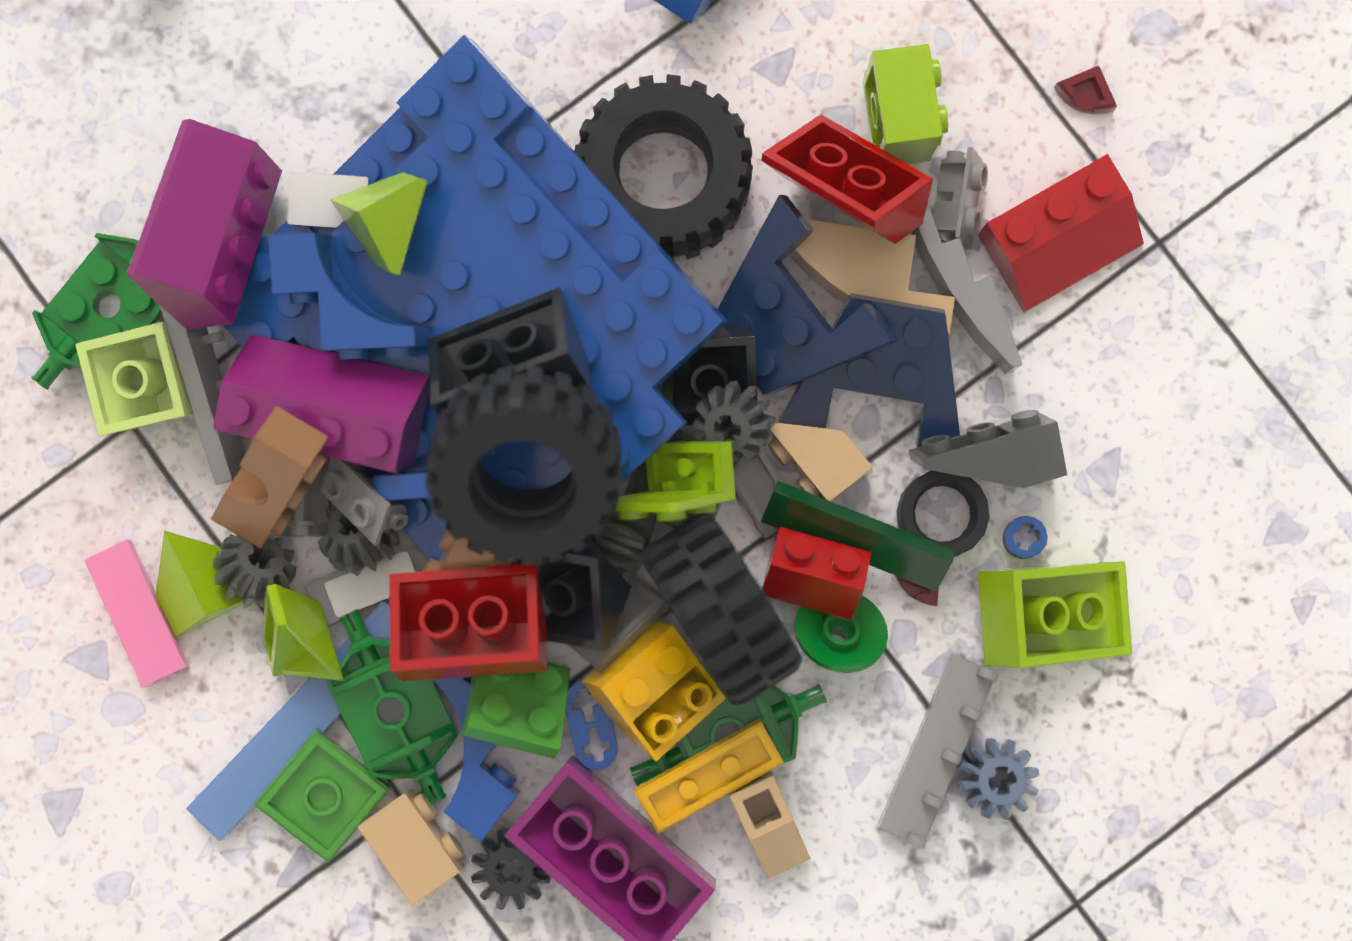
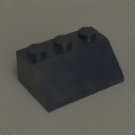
[428,287,592,416]

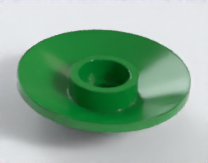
[794,595,888,673]

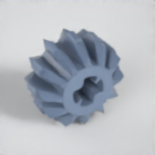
[957,738,1040,820]

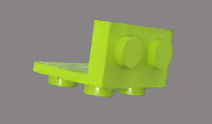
[615,441,736,521]

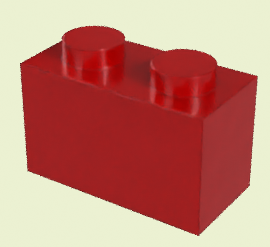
[762,527,871,620]

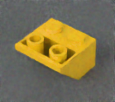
[581,621,726,761]

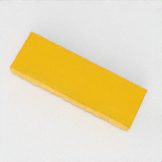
[634,719,784,834]

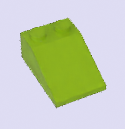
[978,561,1132,668]

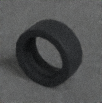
[896,470,990,557]

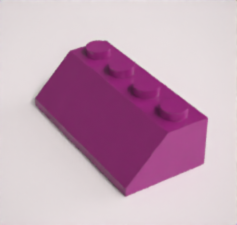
[126,119,282,330]
[213,334,430,472]
[504,755,716,941]

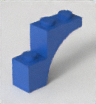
[268,232,430,360]
[433,677,521,842]

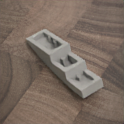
[911,204,1023,374]

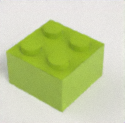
[862,44,948,164]

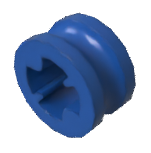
[1002,516,1048,559]

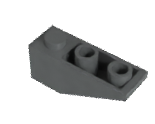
[908,410,1068,488]

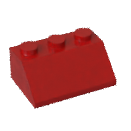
[761,114,933,244]
[978,154,1144,313]
[389,564,548,682]

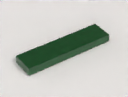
[761,480,955,591]

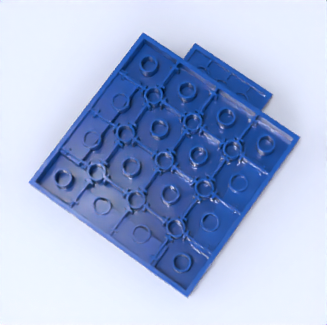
[223,35,729,561]

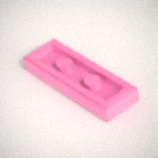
[84,540,190,688]

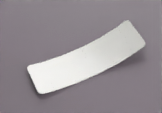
[324,551,416,617]

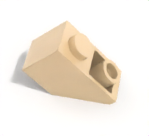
[767,423,873,501]
[729,771,811,879]

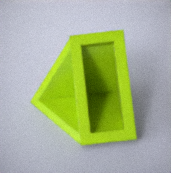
[330,172,427,275]
[156,530,243,637]
[262,584,344,681]

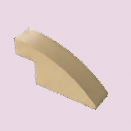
[789,219,955,335]

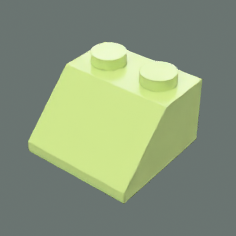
[75,322,194,436]

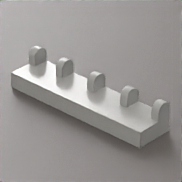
[160,306,246,485]
[877,654,999,849]

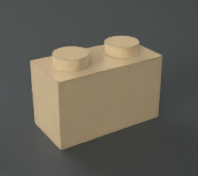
[357,788,465,906]

